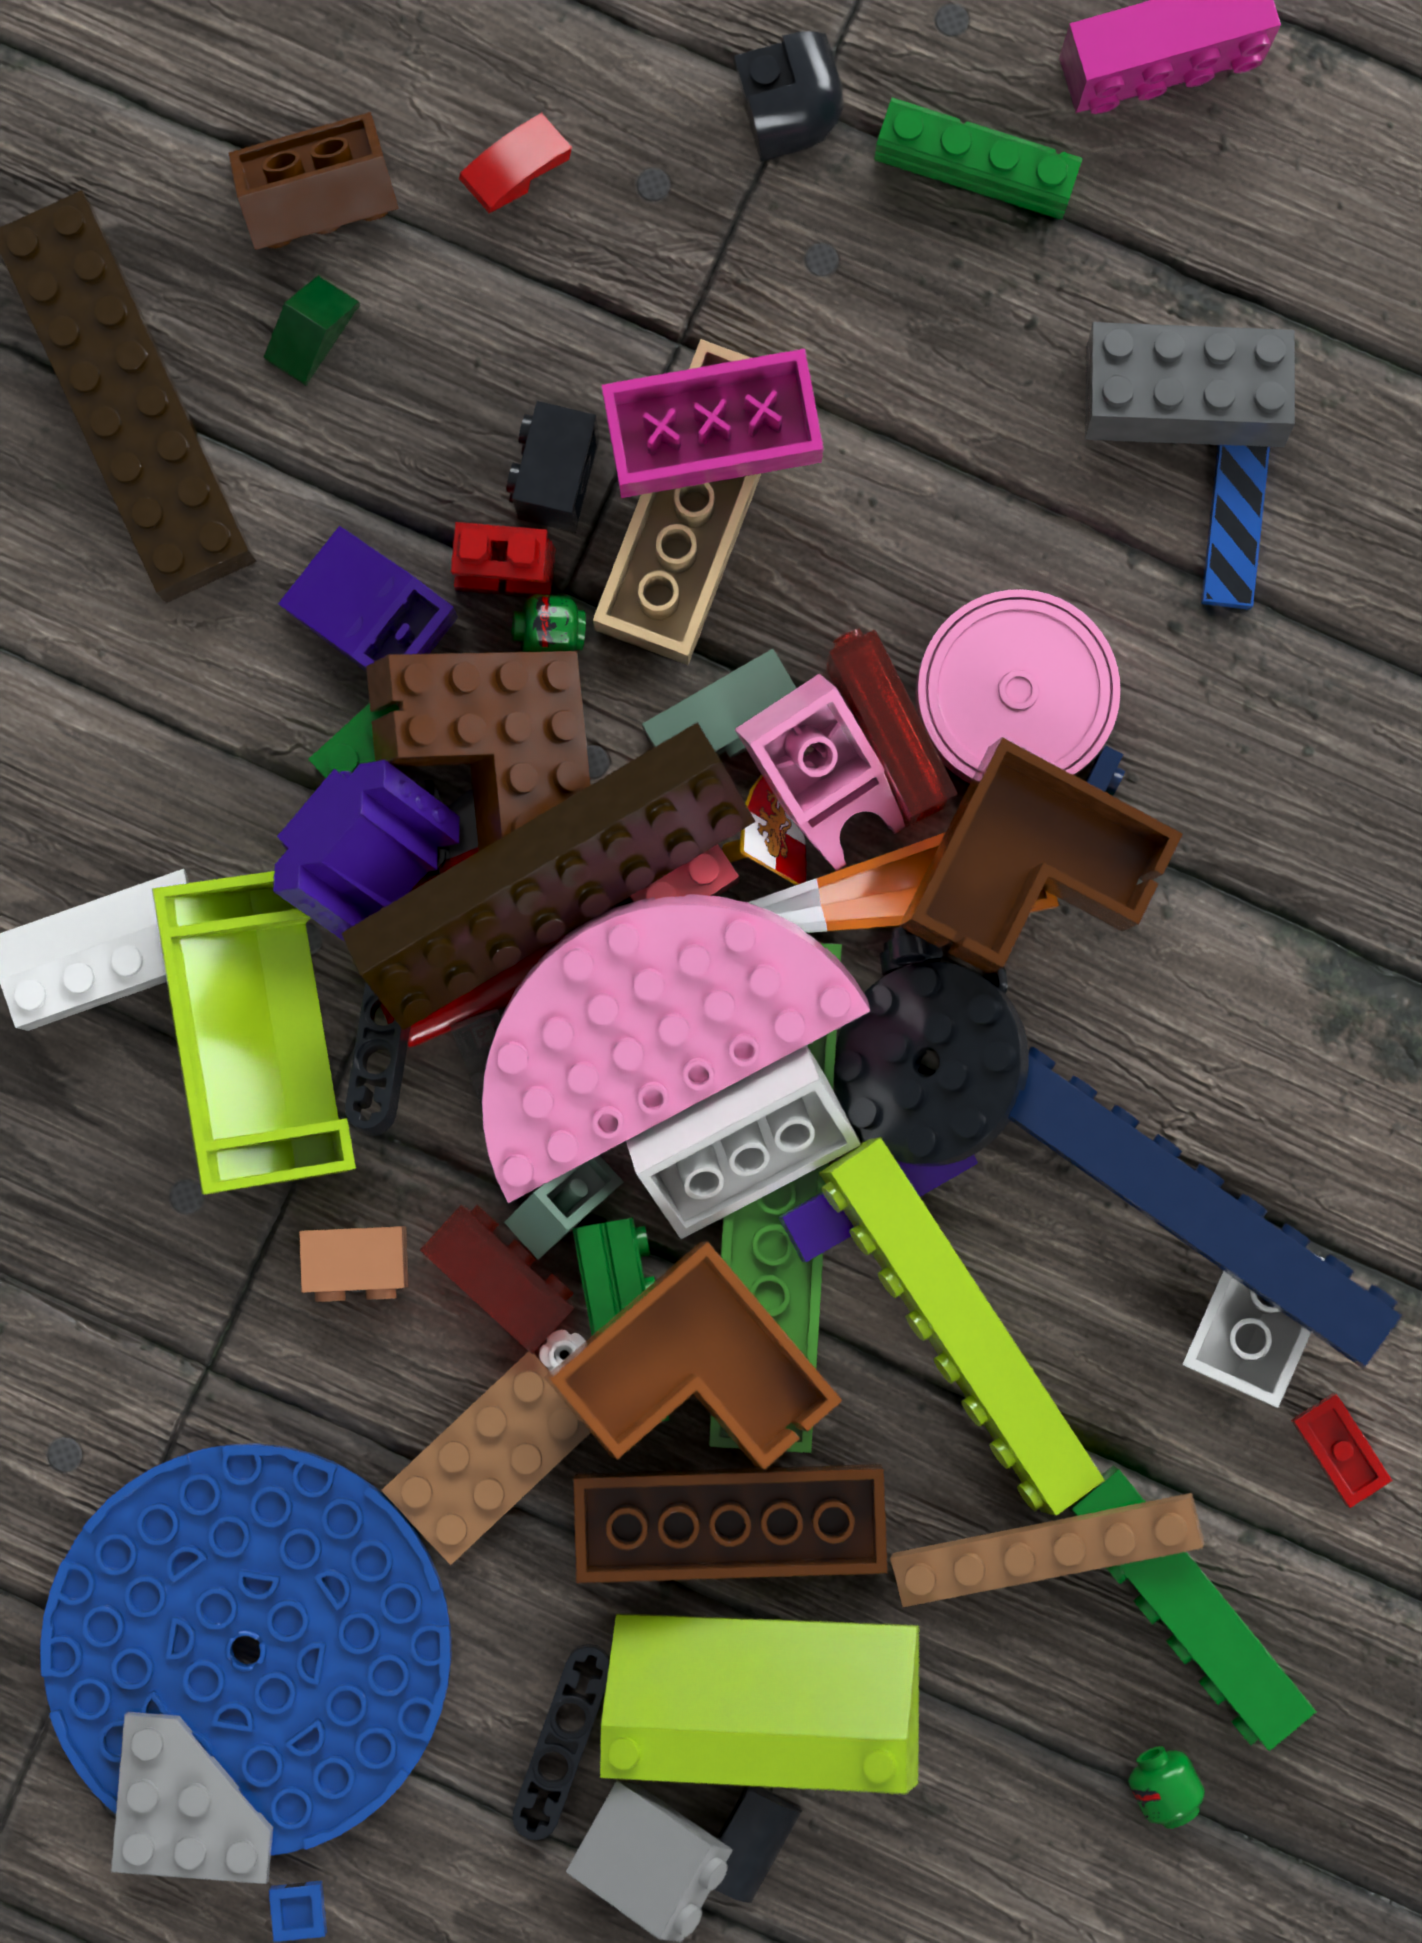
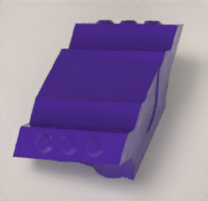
[273,760,460,942]

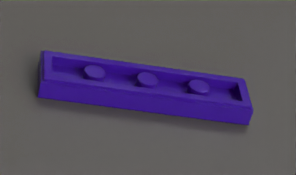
[778,1155,978,1262]

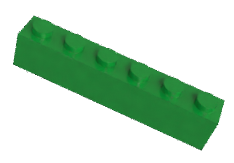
[1069,1465,1317,1751]

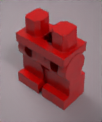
[451,522,556,597]

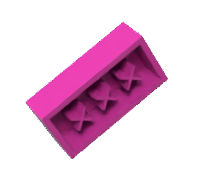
[1059,0,1281,114]
[602,349,824,498]

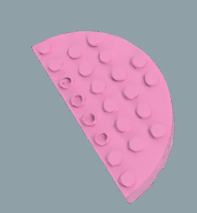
[482,894,870,1203]

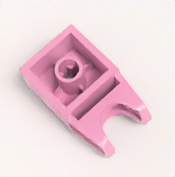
[734,674,905,871]

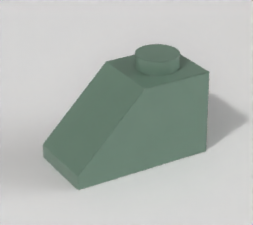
[504,1155,624,1260]

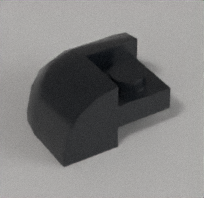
[734,31,844,162]

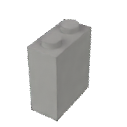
[566,1781,733,1942]

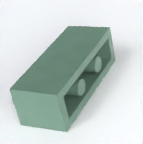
[642,649,796,758]

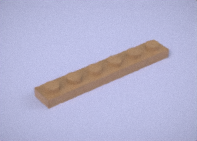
[890,1493,1204,1607]

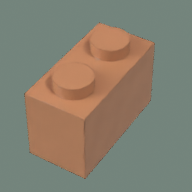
[299,1226,409,1302]

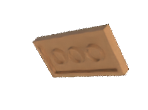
[381,1349,591,1565]

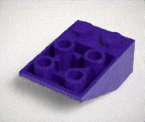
[278,525,458,673]

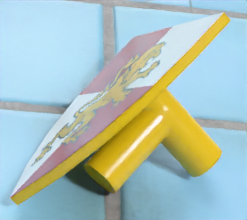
[722,775,807,885]

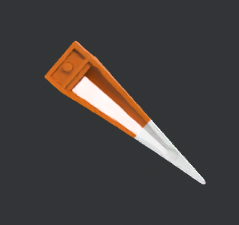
[747,832,1059,933]

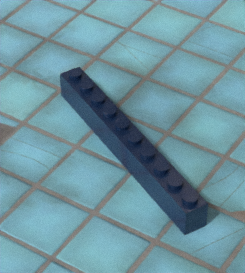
[938,1046,1402,1370]

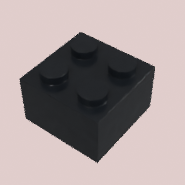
[506,401,600,533]

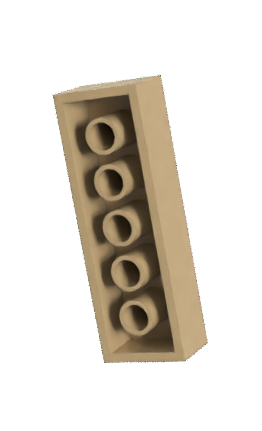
[593,339,761,665]

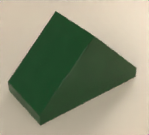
[263,275,360,386]

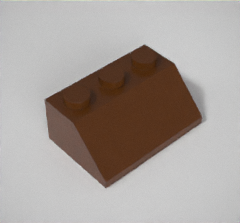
[228,112,399,250]

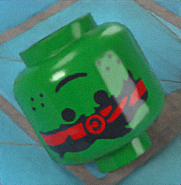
[512,594,586,652]
[1128,1746,1205,1829]

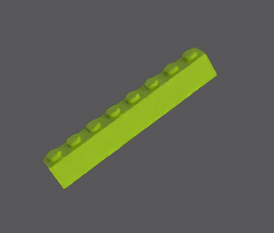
[819,1138,1105,1516]

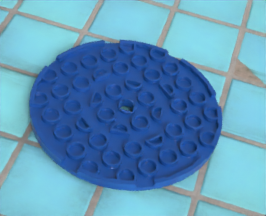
[40,1443,452,1856]

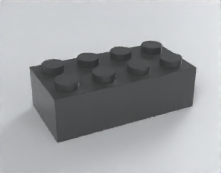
[1085,322,1295,447]

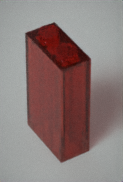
[826,628,958,828]

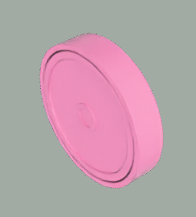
[916,589,1120,783]

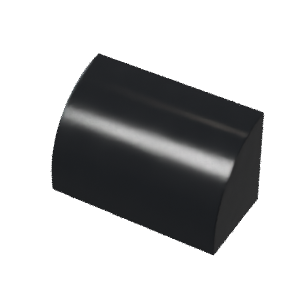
[714,1785,802,1903]

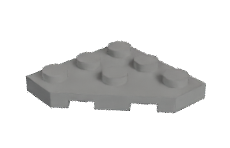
[111,1712,273,1884]

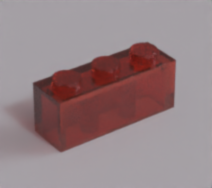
[420,1204,576,1354]

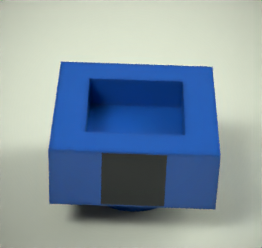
[269,1881,327,1942]

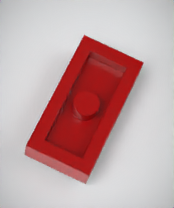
[1291,1393,1393,1508]

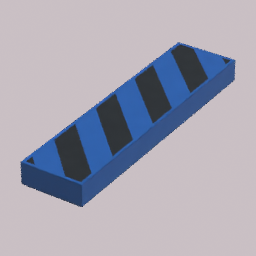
[1201,445,1270,610]

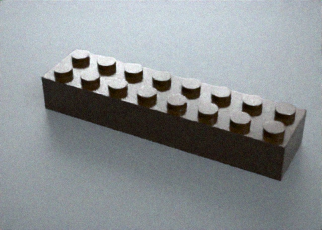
[0,190,257,603]
[341,722,756,1030]

